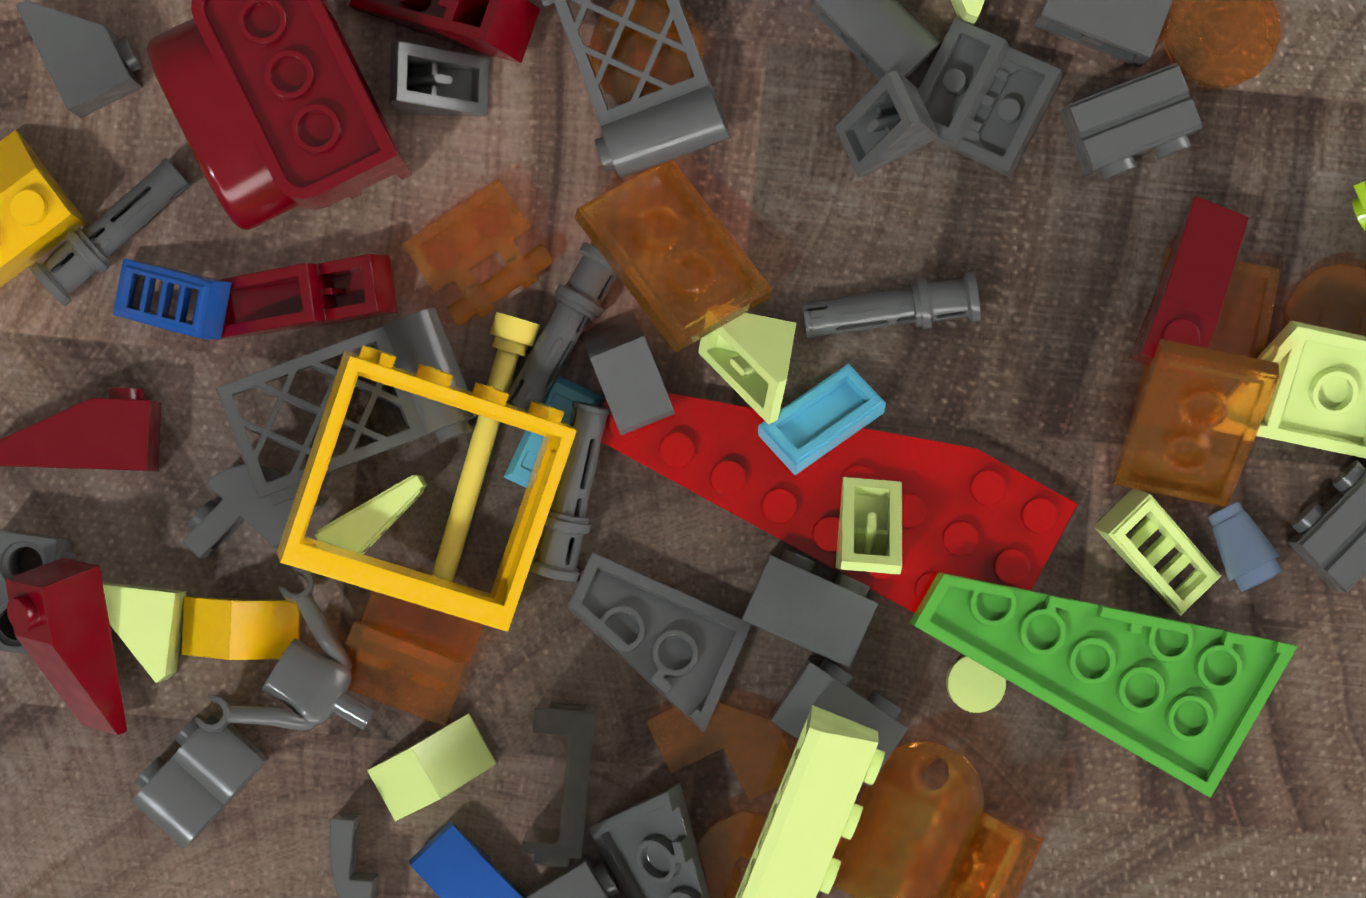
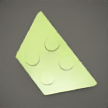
[1206,321,1366,458]

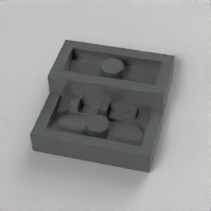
[918,17,1064,178]

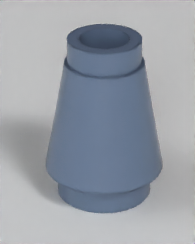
[1208,502,1283,593]

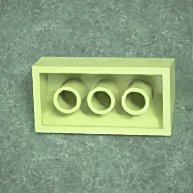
[735,705,885,898]

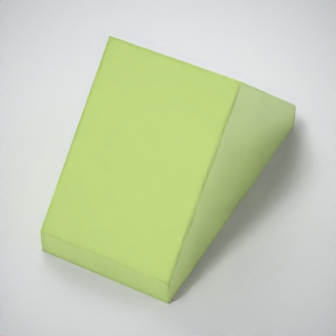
[698,307,796,425]
[835,477,902,574]
[103,582,187,683]
[367,713,497,821]

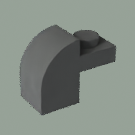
[183,465,323,558]

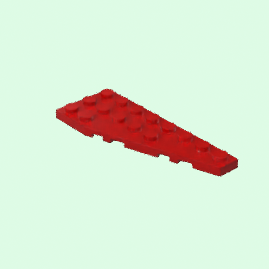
[601,393,1078,613]

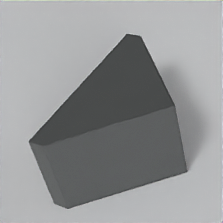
[389,41,489,117]
[835,70,940,178]
[580,313,675,436]

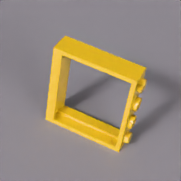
[277,345,577,632]

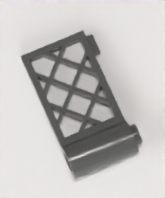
[541,0,730,179]
[216,307,478,506]

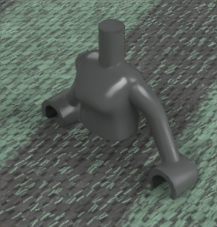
[194,566,376,733]

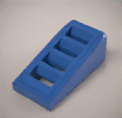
[113,258,232,340]

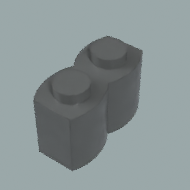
[132,711,269,849]

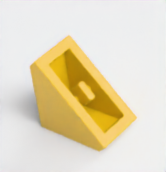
[181,597,301,660]

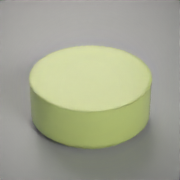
[946,655,1006,713]

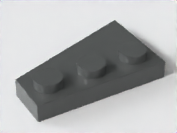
[568,552,752,733]
[588,783,710,898]

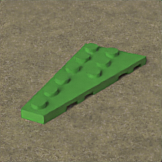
[909,572,1298,798]

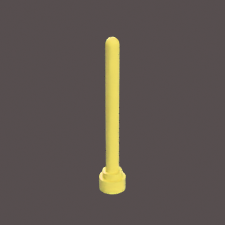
[432,312,540,582]

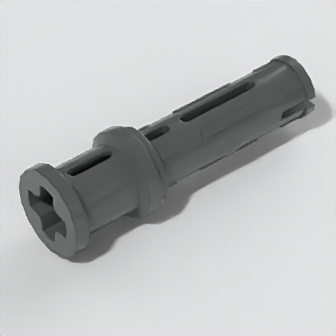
[29,157,191,306]
[507,242,628,410]
[802,270,981,339]
[529,401,610,582]

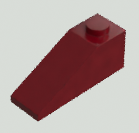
[349,0,541,63]
[1129,196,1249,380]
[0,388,161,472]
[5,558,127,735]

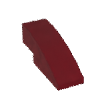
[212,254,398,340]

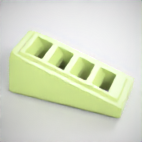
[315,474,428,554]
[1094,488,1221,616]

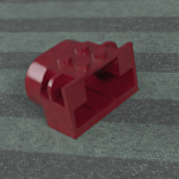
[147,0,412,230]

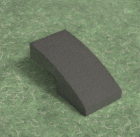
[330,812,379,898]

